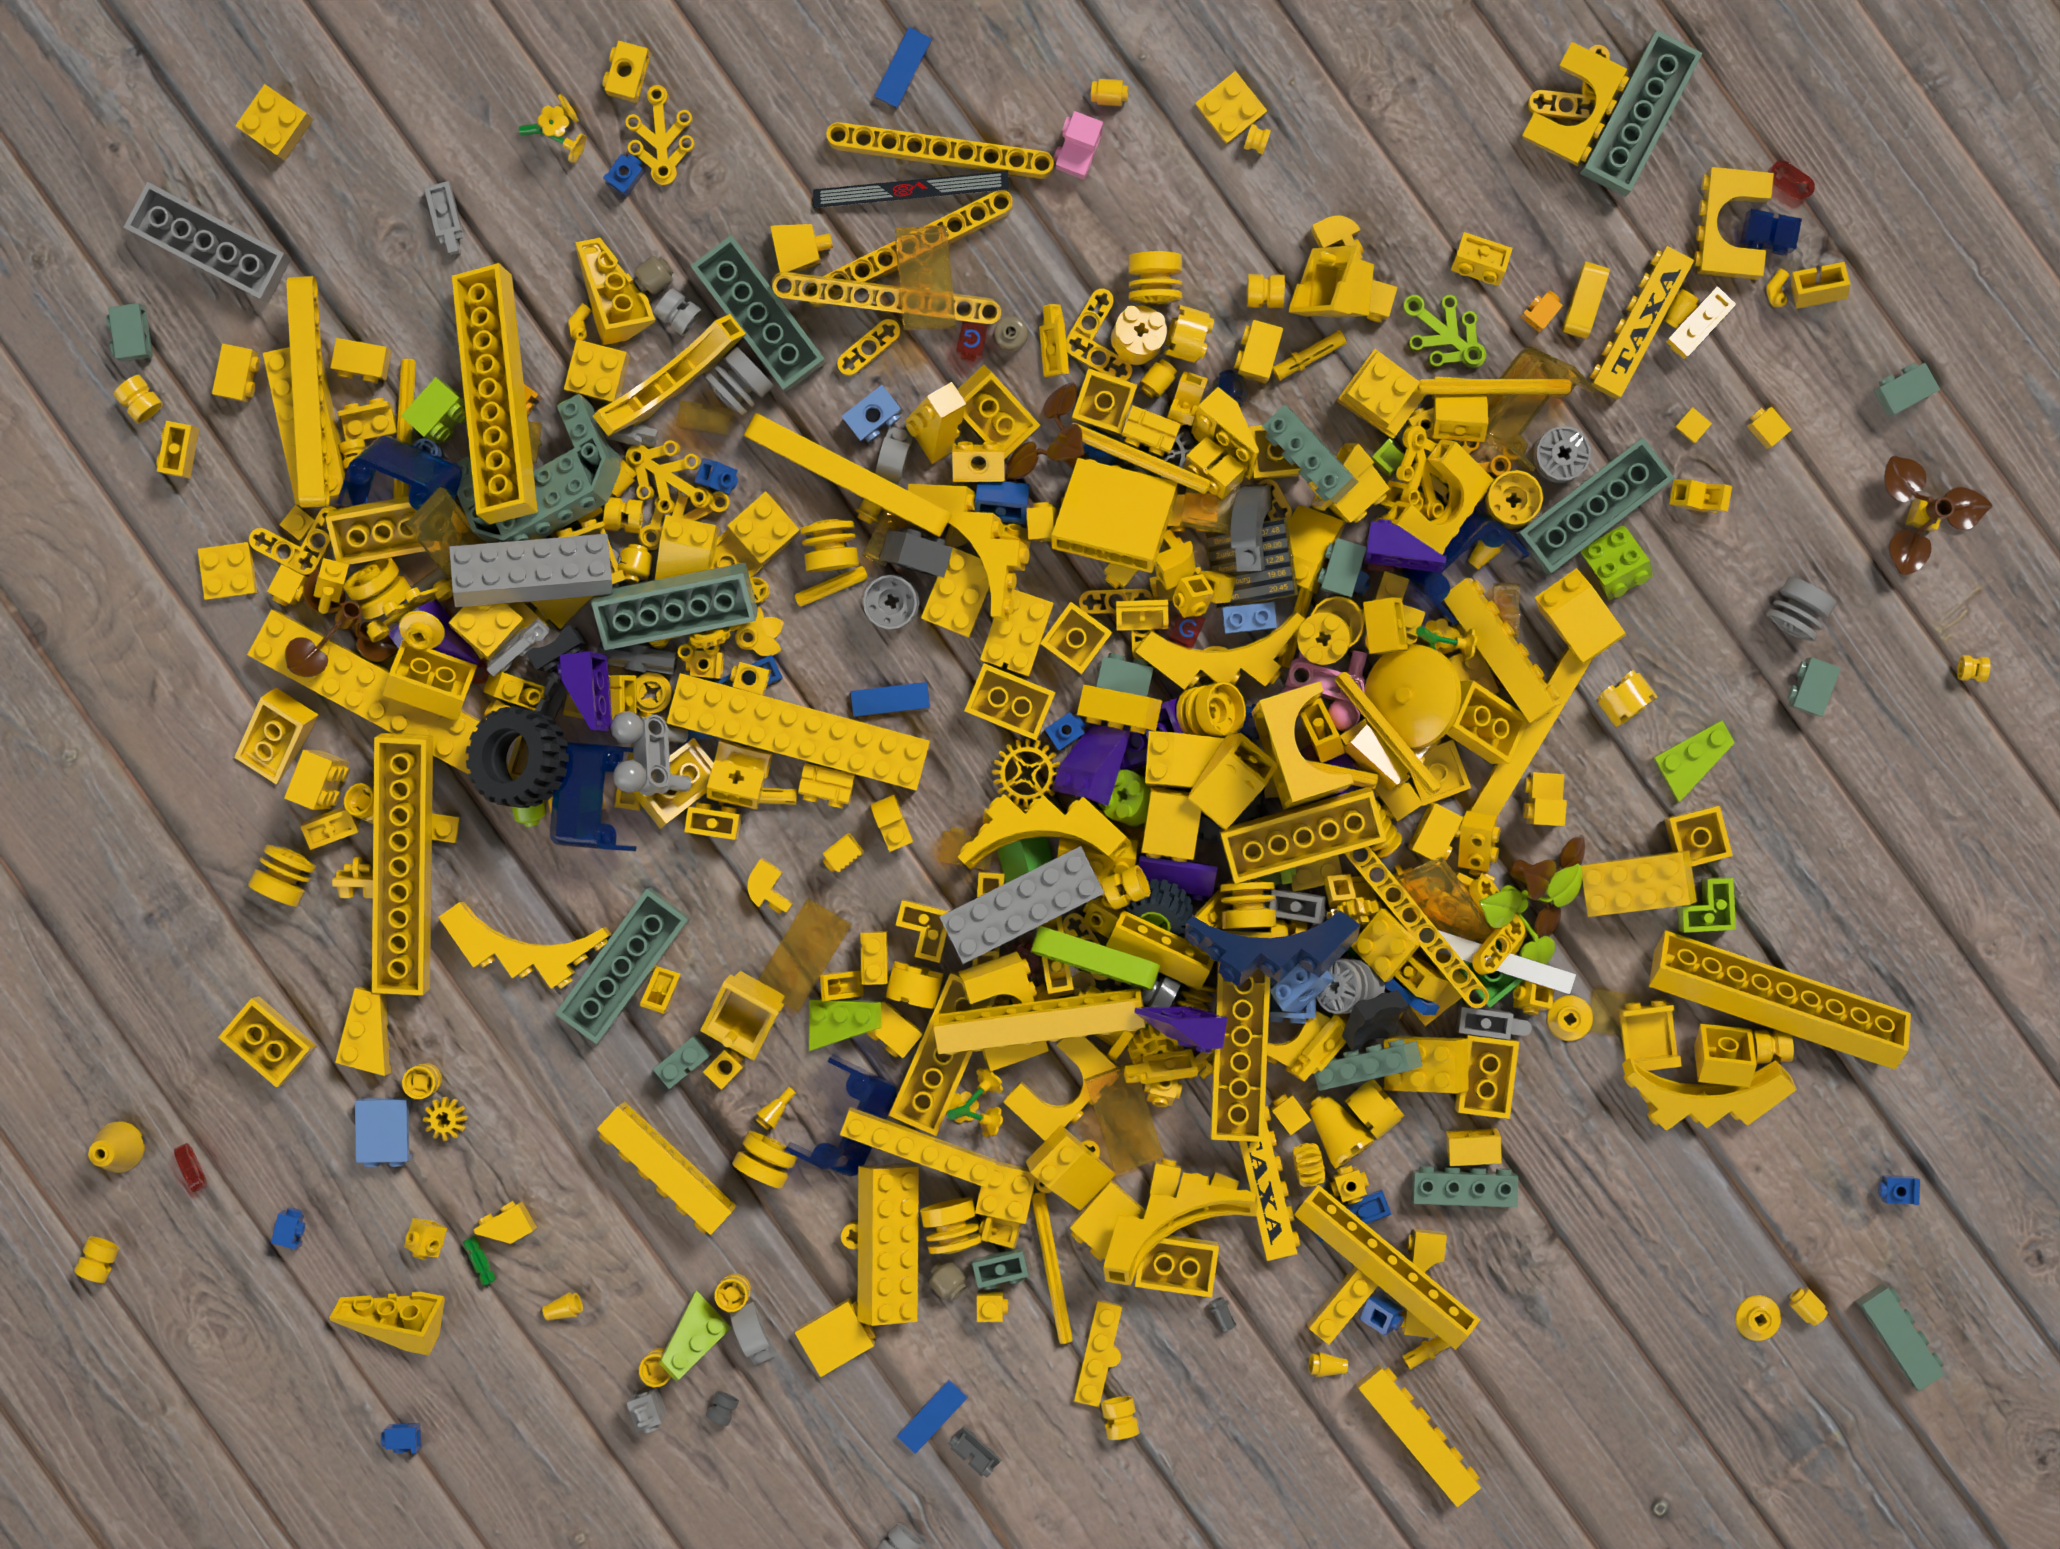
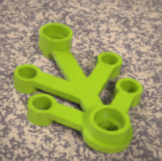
[1403,295,1486,368]

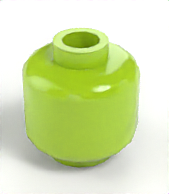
[511,800,547,827]

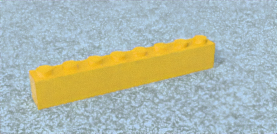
[933,988,1145,1055]
[1294,1185,1481,1350]

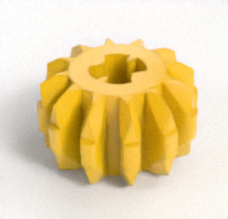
[423,1096,468,1141]
[1292,1143,1325,1187]

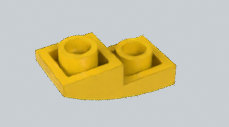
[715,739,773,779]

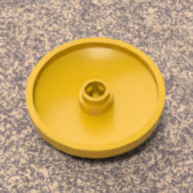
[1364,644,1461,749]

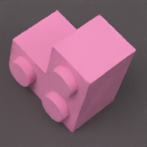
[1053,111,1103,180]

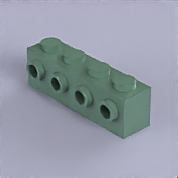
[1262,404,1359,503]
[1314,1039,1423,1091]
[1411,1166,1518,1207]
[1856,1284,1945,1392]

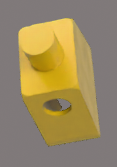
[770,224,833,273]

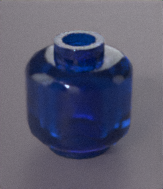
[1212,370,1248,407]

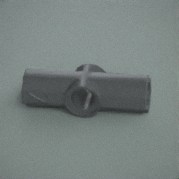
[598,641,678,675]

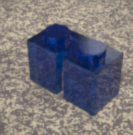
[1740,209,1802,256]

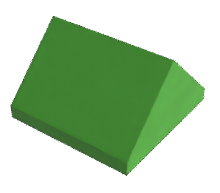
[997,836,1053,883]
[1458,939,1524,1008]

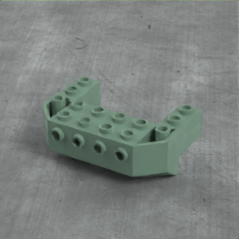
[447,394,621,543]

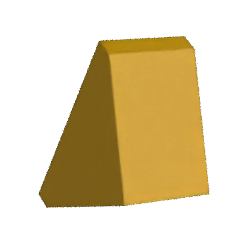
[640,966,681,1014]
[820,970,864,1001]

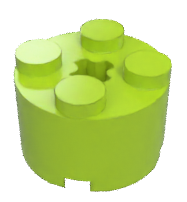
[1098,770,1150,827]

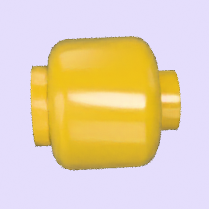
[617,544,653,584]

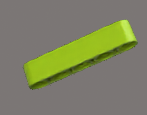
[1031,926,1160,991]

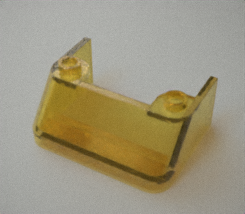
[1485,347,1595,472]

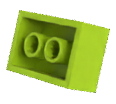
[401,377,466,445]

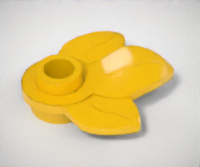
[735,606,784,656]

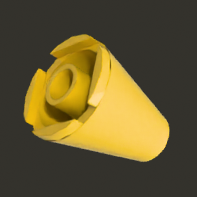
[1309,1095,1376,1169]
[88,1121,145,1173]

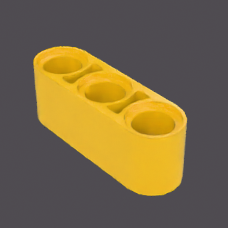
[1562,261,1610,340]

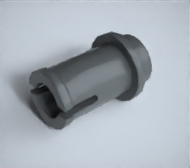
[1209,1297,1236,1332]

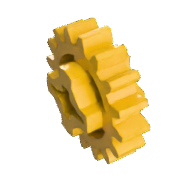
[1326,897,1382,929]
[1127,1024,1184,1064]

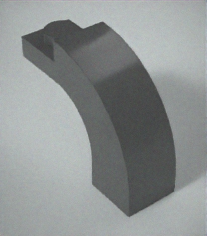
[1231,484,1272,572]

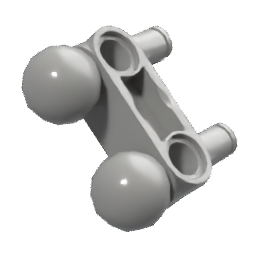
[610,711,691,796]

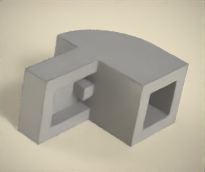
[875,426,914,486]
[730,1302,778,1366]

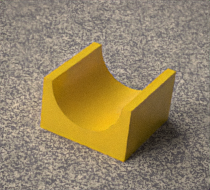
[1251,681,1354,811]

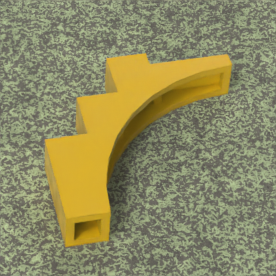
[593,314,746,436]
[908,484,1029,622]
[1135,611,1305,690]
[958,794,1132,870]
[438,901,612,989]
[1622,1058,1797,1131]
[1103,1172,1258,1286]

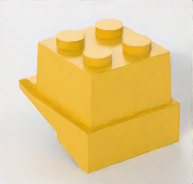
[1289,245,1374,318]
[1336,349,1426,439]
[1307,443,1390,523]
[700,971,785,1061]

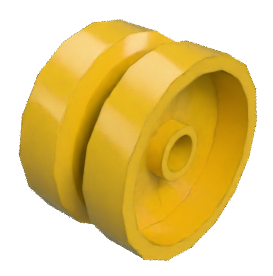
[343,557,411,619]
[732,1131,799,1189]

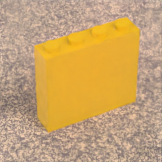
[1052,458,1178,573]

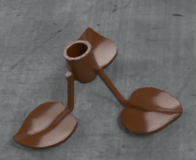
[1005,382,1086,482]
[1884,456,1992,575]
[285,567,399,677]
[1511,835,1585,939]

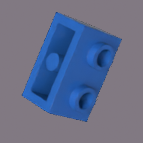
[975,482,1030,524]

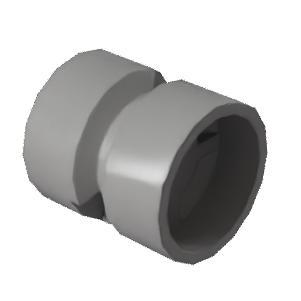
[653,288,702,337]
[876,1523,923,1549]

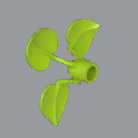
[1479,863,1583,965]

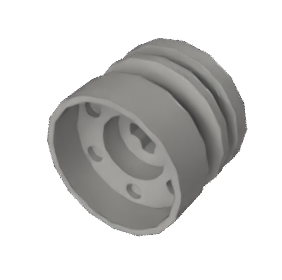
[705,347,774,416]
[1531,426,1591,484]
[863,574,920,629]
[1766,576,1837,642]
[1316,959,1385,1014]

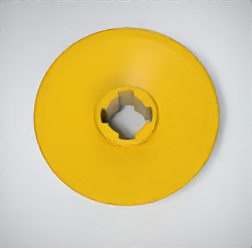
[399,611,445,650]
[1546,995,1593,1041]
[1735,1295,1781,1341]

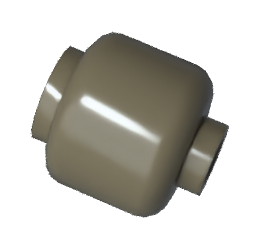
[635,256,674,294]
[994,316,1028,352]
[929,1262,967,1301]

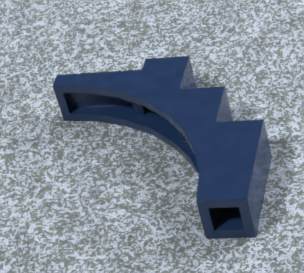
[1184,910,1361,987]

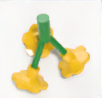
[519,93,587,163]
[1416,618,1478,661]
[947,1068,1003,1138]

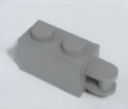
[1263,889,1328,924]
[1455,1005,1532,1040]
[626,1387,667,1433]

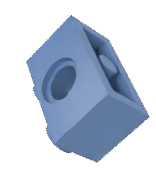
[842,385,902,443]
[1221,602,1277,635]
[1270,963,1334,1013]

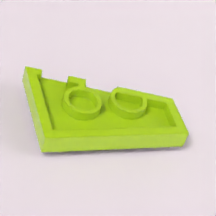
[1653,720,1735,803]
[809,999,881,1051]
[659,1290,731,1382]

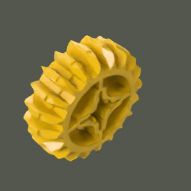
[992,738,1060,808]

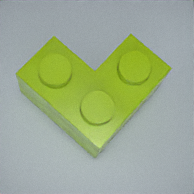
[1677,877,1736,933]

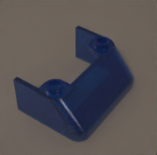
[337,435,462,540]
[1402,506,1530,626]
[550,742,637,851]
[784,1054,897,1176]

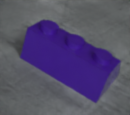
[1138,854,1218,901]

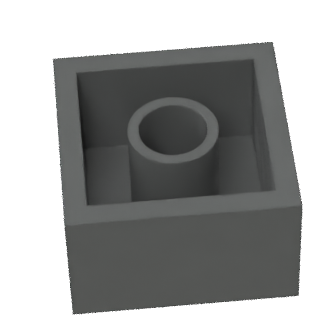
[879,527,953,578]

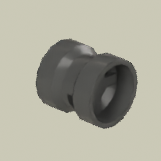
[706,1391,739,1426]

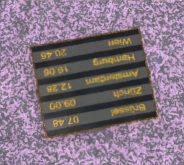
[1205,518,1298,609]

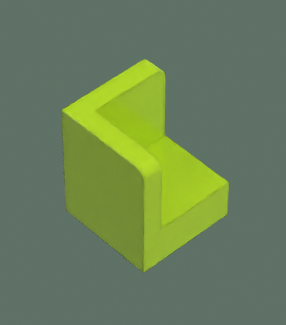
[1371,438,1404,477]

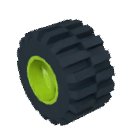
[1125,879,1193,938]

